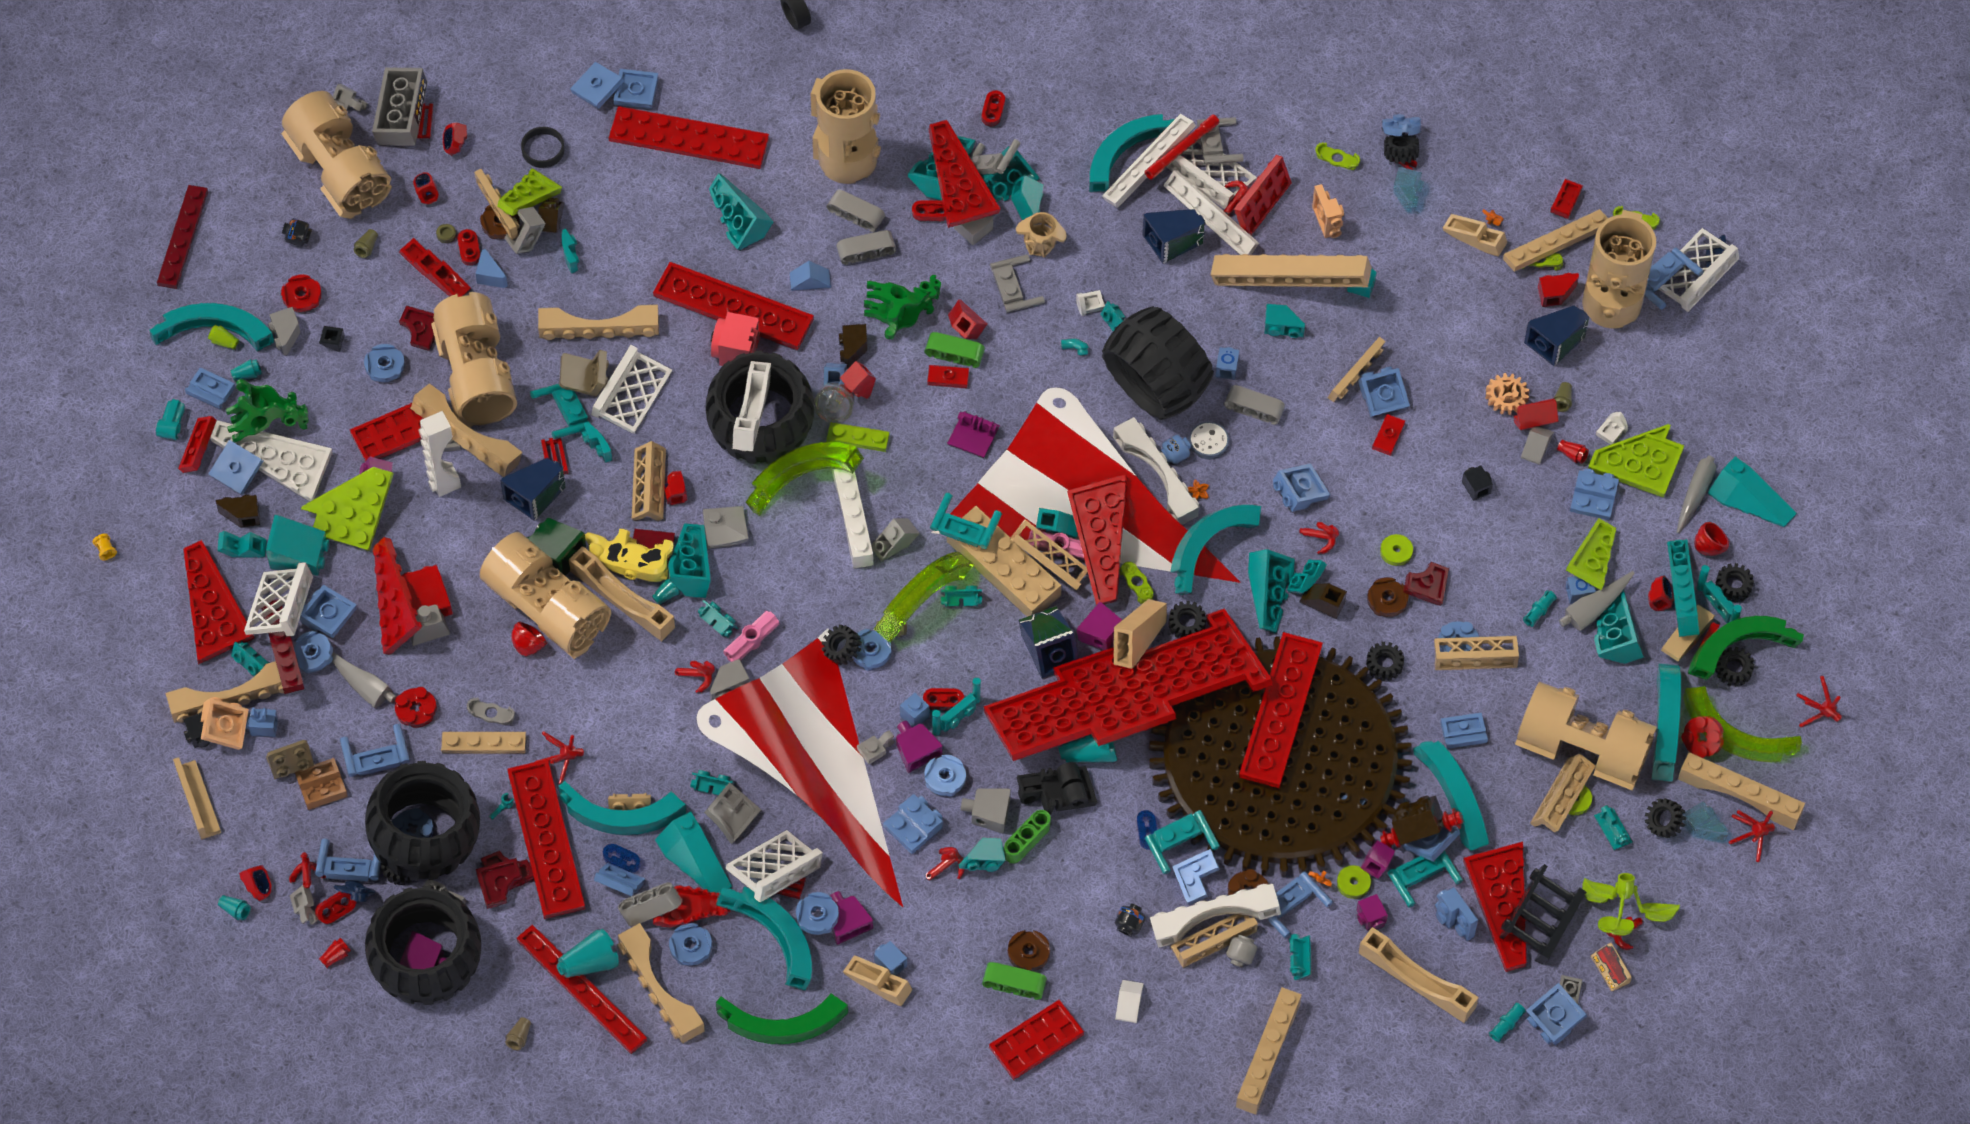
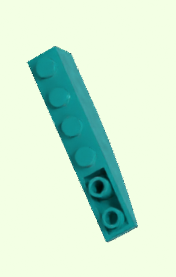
[1667,539,1700,637]

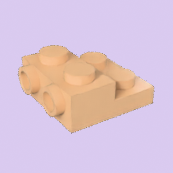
[1312,184,1344,238]
[201,697,249,750]

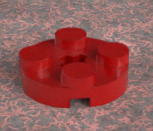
[281,274,322,312]
[395,687,437,728]
[1681,716,1724,758]

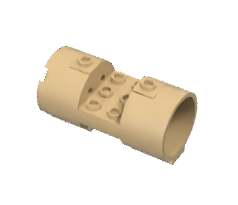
[811,69,881,184]
[281,91,392,219]
[1582,210,1656,329]
[431,292,517,428]
[480,532,611,659]
[1515,681,1657,790]

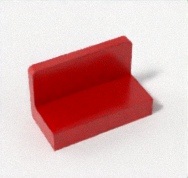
[1513,398,1558,430]

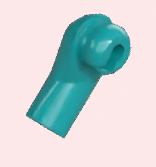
[1061,339,1089,356]

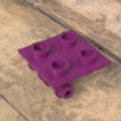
[947,411,1000,458]

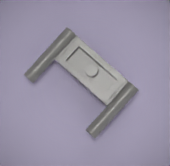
[1197,117,1243,164]
[970,139,1021,175]
[990,254,1045,313]

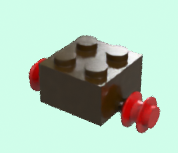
[1380,795,1464,849]

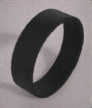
[521,126,565,168]

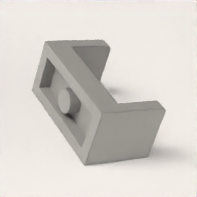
[505,207,546,254]

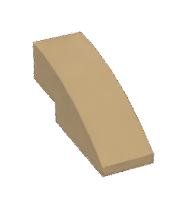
[1443,214,1507,257]
[1661,604,1715,661]
[843,955,912,1006]

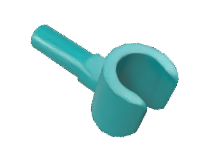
[489,793,514,820]

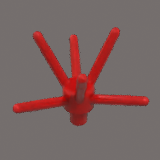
[1796,676,1842,727]
[535,731,584,785]
[1728,810,1775,862]

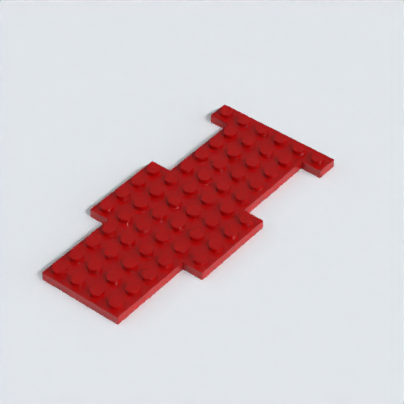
[983,608,1273,761]

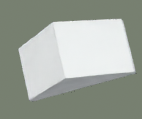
[1115,980,1144,1023]

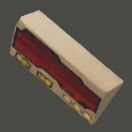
[1591,943,1632,992]

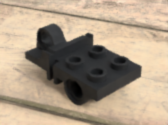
[1016,762,1097,815]

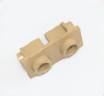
[608,793,651,810]

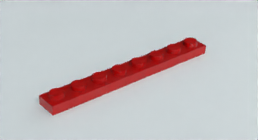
[516,925,647,1054]

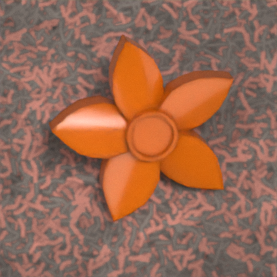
[1482,209,1504,226]
[1188,479,1209,499]
[1308,870,1332,887]

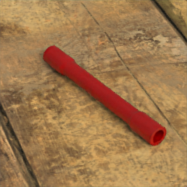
[1144,114,1220,180]

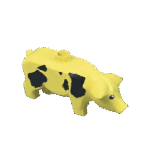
[585,529,674,582]

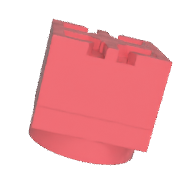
[710,312,760,366]

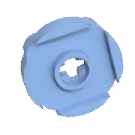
[924,755,966,797]

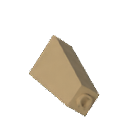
[1114,599,1167,669]

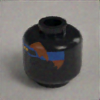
[281,218,312,247]
[1115,903,1146,937]

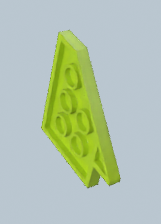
[1588,424,1684,498]
[301,467,394,551]

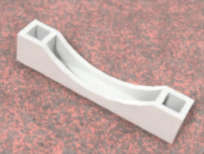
[733,361,771,451]
[419,411,461,497]
[1113,417,1200,525]
[830,450,873,569]
[1150,884,1281,948]

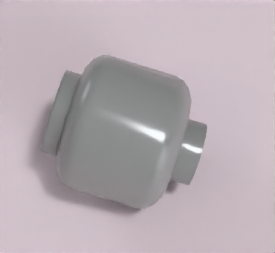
[1226,935,1257,968]

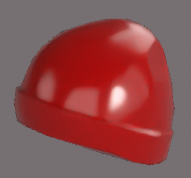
[1694,522,1729,556]
[511,621,548,656]

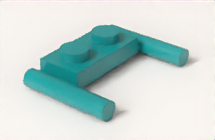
[530,384,591,439]
[930,493,1002,549]
[1696,565,1742,623]
[932,677,981,736]
[1145,810,1220,874]
[1387,850,1463,908]

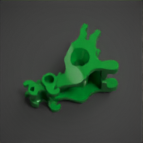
[864,275,941,339]
[226,379,309,443]

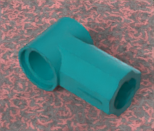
[156,399,185,440]

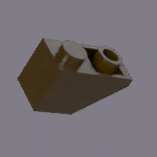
[538,198,564,233]
[839,324,868,369]
[216,495,260,528]
[1300,583,1347,619]

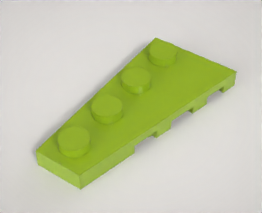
[497,168,562,216]
[1566,518,1616,590]

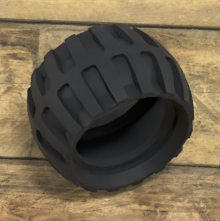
[1102,306,1214,420]
[705,351,815,464]
[365,761,480,881]
[365,886,482,1005]

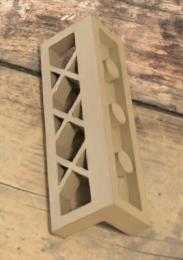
[632,441,666,521]
[1010,520,1088,590]
[1434,636,1519,670]
[1530,753,1595,832]
[173,757,221,840]
[1171,914,1258,968]

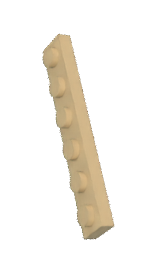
[1503,209,1608,272]

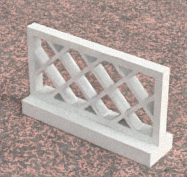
[1166,139,1257,209]
[1659,228,1739,312]
[591,345,672,434]
[244,563,313,636]
[726,830,823,902]

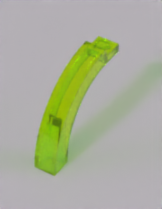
[746,442,864,516]
[874,552,974,642]
[1683,686,1802,762]

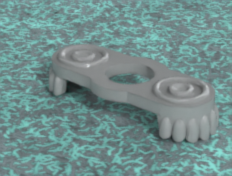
[467,697,515,725]

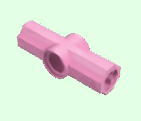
[1028,530,1085,561]
[723,611,779,662]

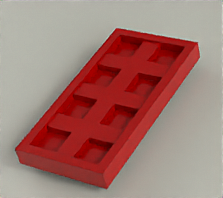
[1234,155,1292,235]
[349,403,424,462]
[989,1000,1084,1080]

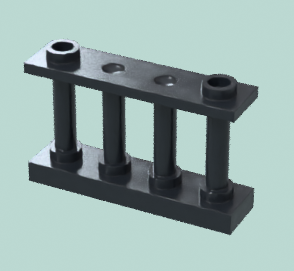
[1499,864,1587,964]

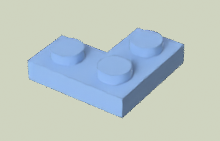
[1172,849,1220,905]

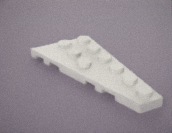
[210,420,332,501]

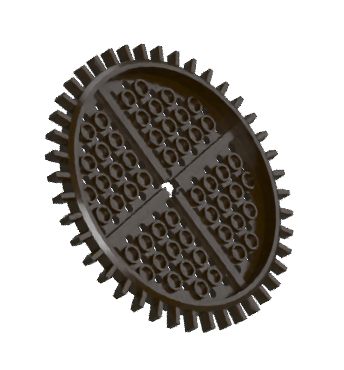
[1149,636,1412,877]

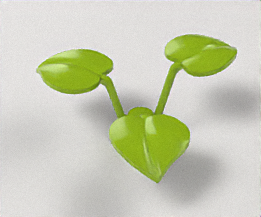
[1582,873,1680,936]

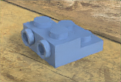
[1358,366,1410,417]
[1273,463,1330,512]
[1570,469,1619,520]
[300,585,357,638]
[883,794,943,854]
[1435,887,1478,941]
[1526,983,1587,1046]

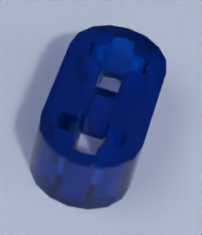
[1136,810,1157,850]
[602,844,640,873]

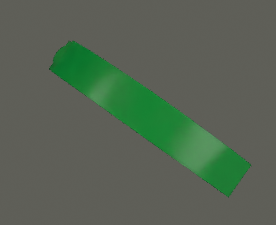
[1688,616,1804,680]
[716,993,848,1044]

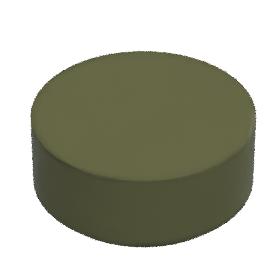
[436,224,456,243]

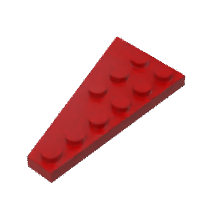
[928,120,1001,228]
[1067,474,1127,605]
[373,537,422,655]
[183,540,255,665]
[1463,841,1526,972]

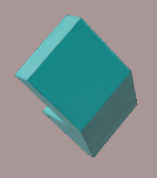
[217,531,266,557]

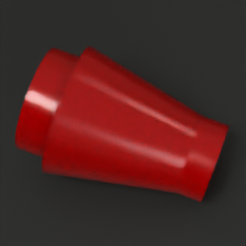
[1557,440,1589,464]
[319,938,351,968]

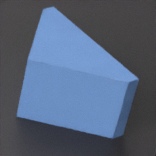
[476,249,508,288]
[790,261,831,291]

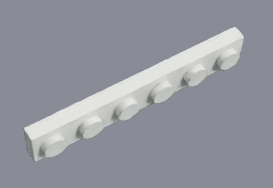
[1102,114,1196,208]
[1164,170,1259,255]

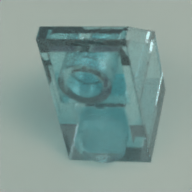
[1393,167,1424,214]
[1682,801,1728,844]

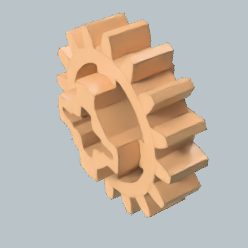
[1485,373,1529,415]

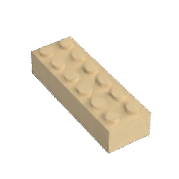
[947,506,1061,617]

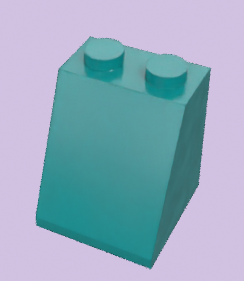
[266,515,329,576]

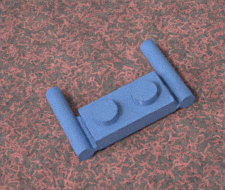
[1644,247,1704,310]
[340,724,410,777]
[315,839,381,881]
[1267,871,1333,938]

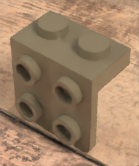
[559,350,609,397]
[266,740,314,780]

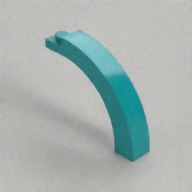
[1089,114,1175,192]
[149,303,274,352]
[1170,505,1261,595]
[1651,664,1681,782]
[1413,741,1489,851]
[559,781,687,835]
[716,886,812,991]

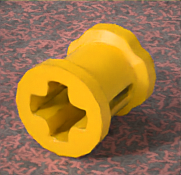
[92,533,117,561]

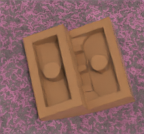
[295,758,348,810]

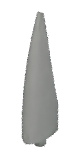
[1677,456,1716,533]
[1559,571,1635,631]
[332,652,397,708]

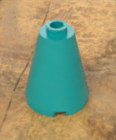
[1058,734,1117,763]
[557,929,619,978]

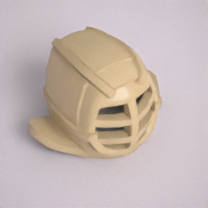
[1016,212,1067,258]

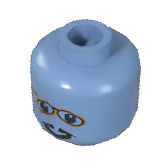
[1160,435,1191,465]

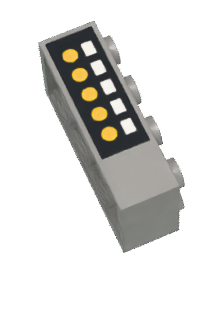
[372,68,428,146]

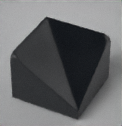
[319,326,345,352]

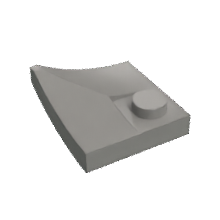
[702,506,749,549]
[704,782,761,844]

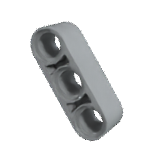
[826,190,885,232]
[836,230,896,265]
[1224,385,1285,425]
[618,882,682,926]

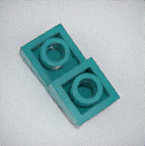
[562,228,579,274]
[581,422,612,463]
[1287,559,1327,593]

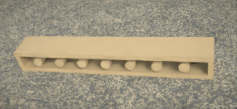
[1211,254,1372,287]

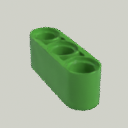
[924,332,985,368]
[1004,810,1051,864]
[982,962,1047,1000]

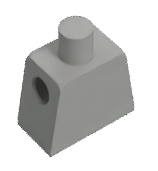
[410,605,450,646]
[961,789,1011,834]

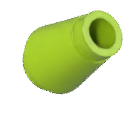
[208,325,239,350]

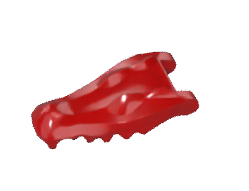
[653,885,731,928]

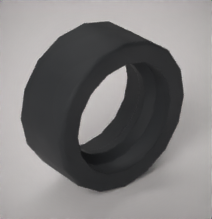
[780,0,811,30]

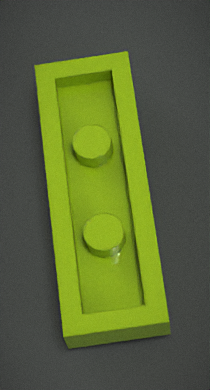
[826,422,890,452]

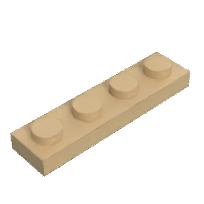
[474,169,519,240]
[1327,336,1386,402]
[441,732,526,754]

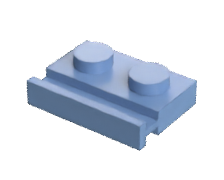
[185,368,235,409]
[1440,713,1488,749]
[594,863,645,896]

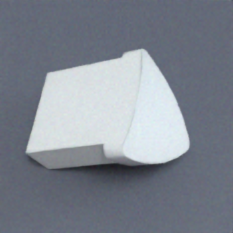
[1076,290,1105,316]
[1596,412,1628,445]

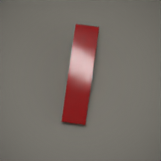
[399,238,471,297]

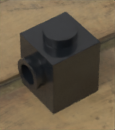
[1462,465,1493,501]
[183,712,210,749]

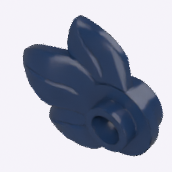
[334,881,376,902]

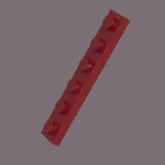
[157,185,208,289]
[262,599,305,694]

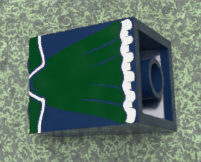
[1142,209,1206,264]
[1524,305,1589,366]
[500,458,566,521]
[1018,606,1079,678]

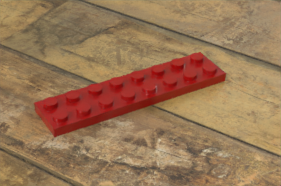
[609,106,769,169]
[653,262,814,350]
[1239,632,1323,788]
[507,759,585,919]

